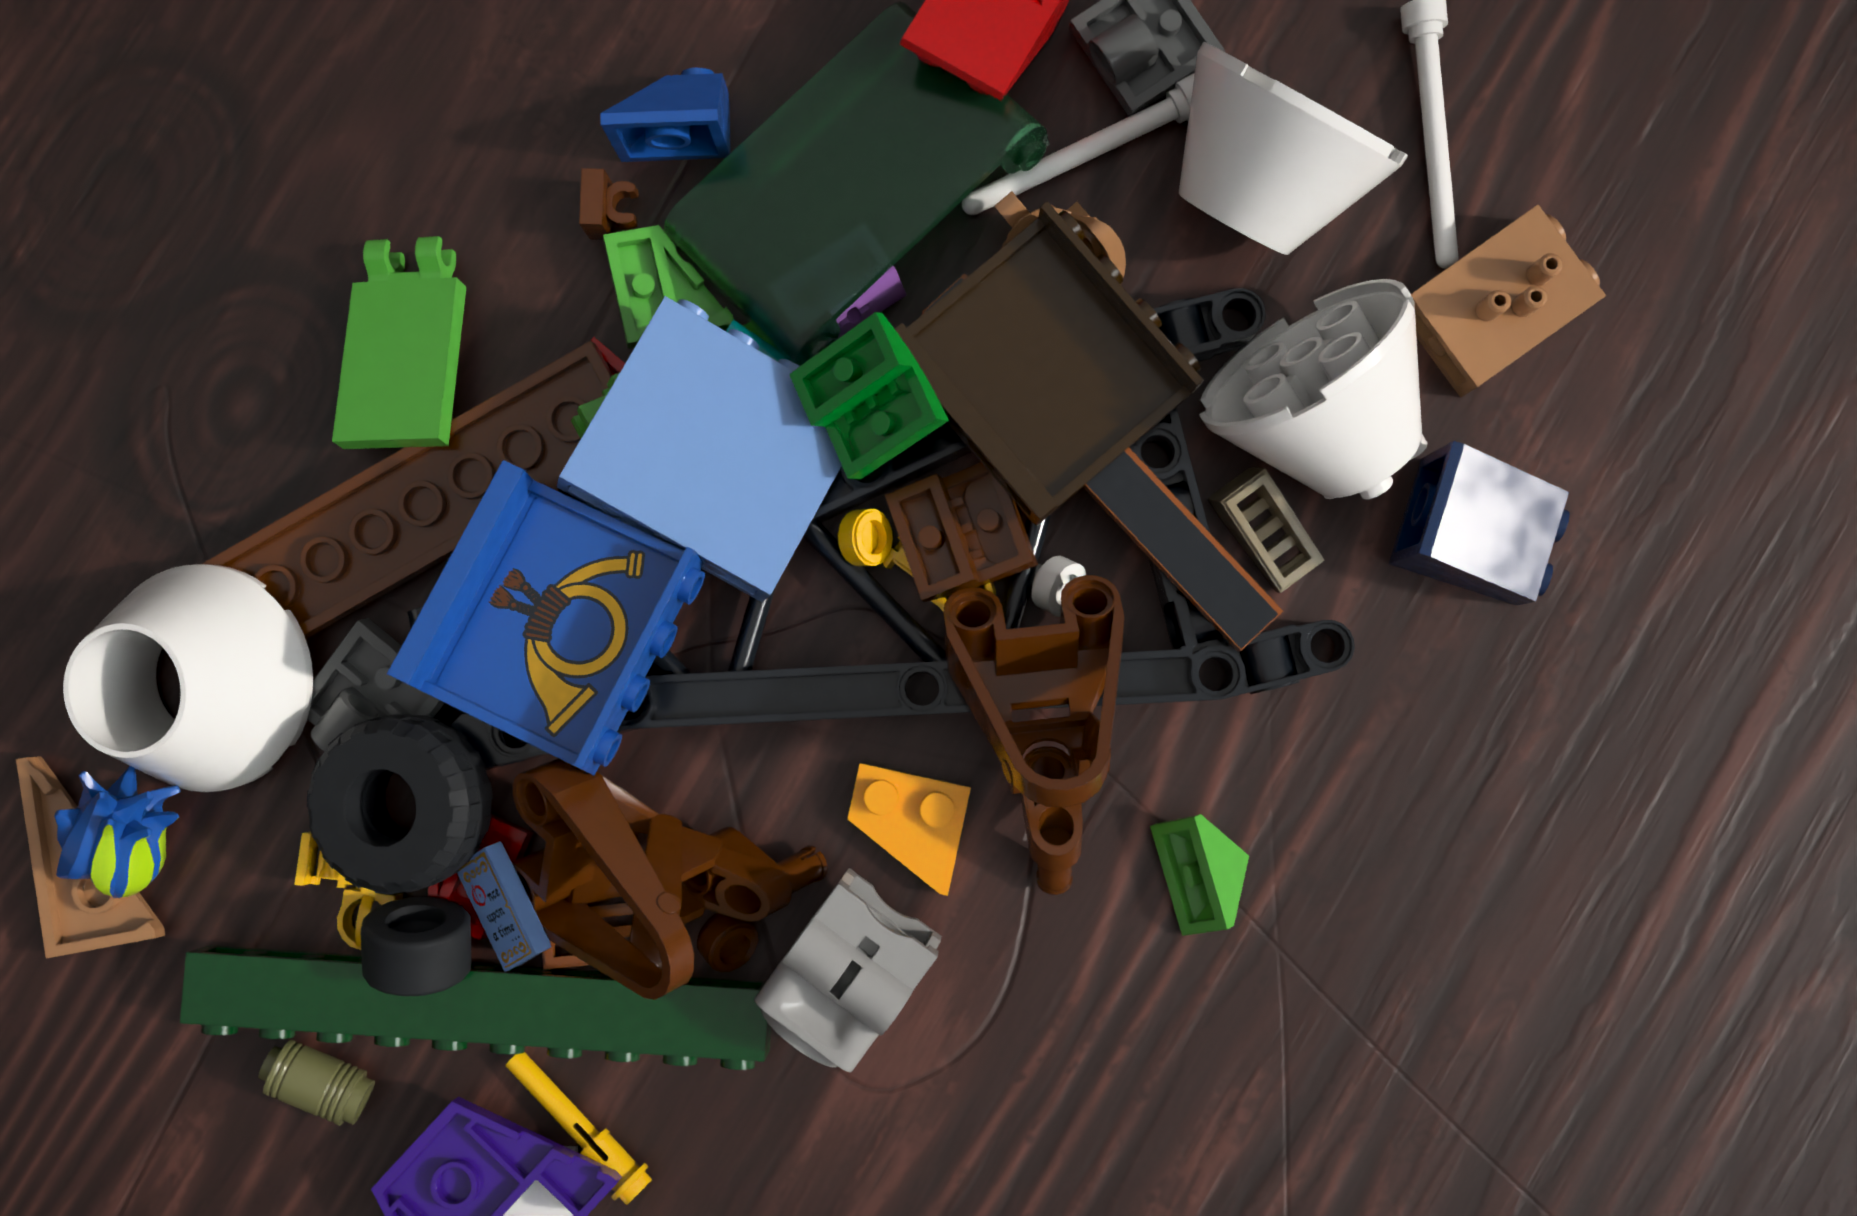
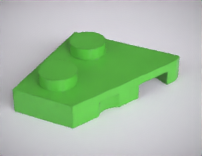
[603,225,733,349]

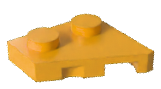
[848,763,971,896]

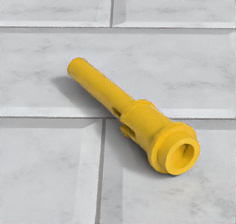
[505,1052,652,1205]

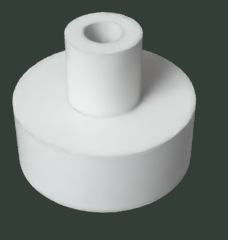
[1032,556,1086,617]

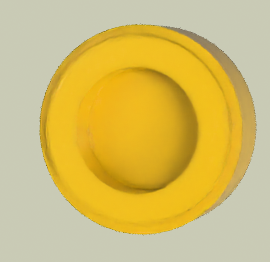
[838,509,893,566]

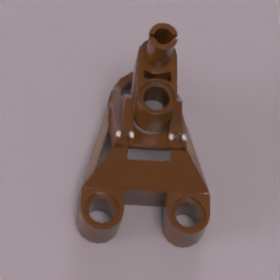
[944,575,1125,895]
[512,758,828,1000]

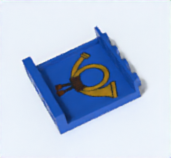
[387,460,705,775]

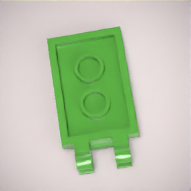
[332,236,466,449]

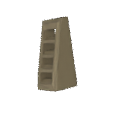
[1208,467,1325,593]

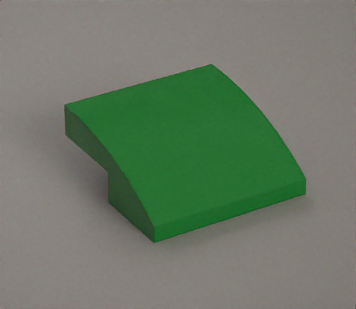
[789,312,949,479]

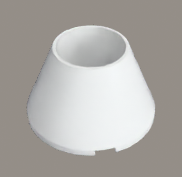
[1178,41,1408,255]
[63,564,313,792]

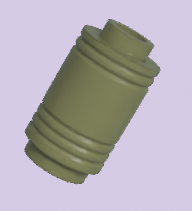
[258,1039,375,1126]

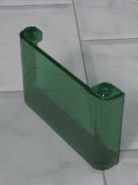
[664,2,1049,366]

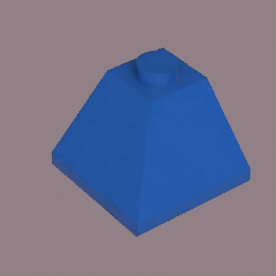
[600,68,731,162]

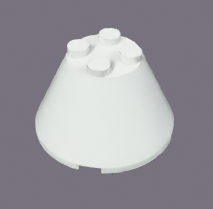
[1199,279,1428,499]

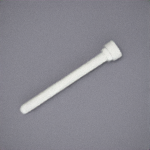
[1400,0,1459,269]
[962,73,1195,215]

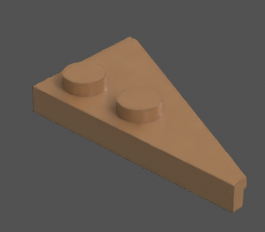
[16,756,165,958]

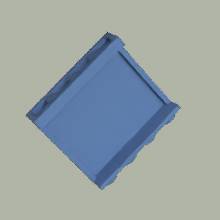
[557,296,842,602]

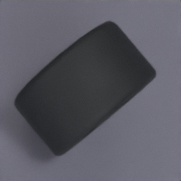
[361,896,471,997]

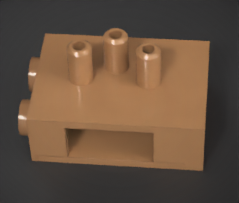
[1411,204,1606,398]

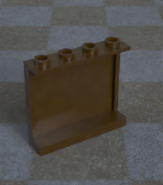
[895,201,1204,526]

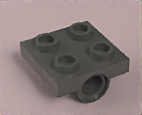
[1069,0,1225,116]
[307,618,445,752]

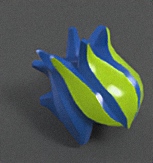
[54,766,181,898]

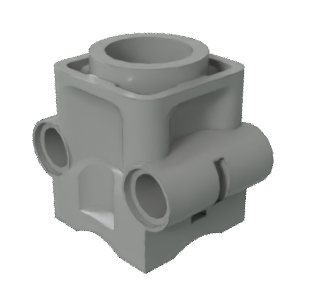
[754,868,942,1072]

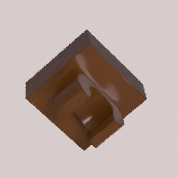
[579,168,639,240]

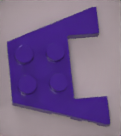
[371,1097,622,1216]

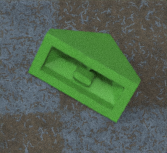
[1150,814,1249,936]

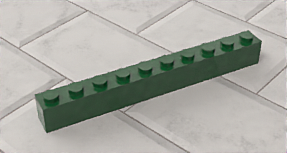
[180,945,771,1070]

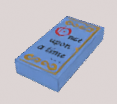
[457,841,552,972]

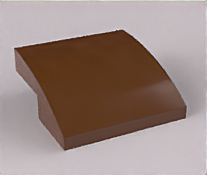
[885,462,1038,602]

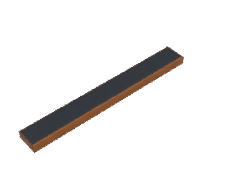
[922,273,1283,652]

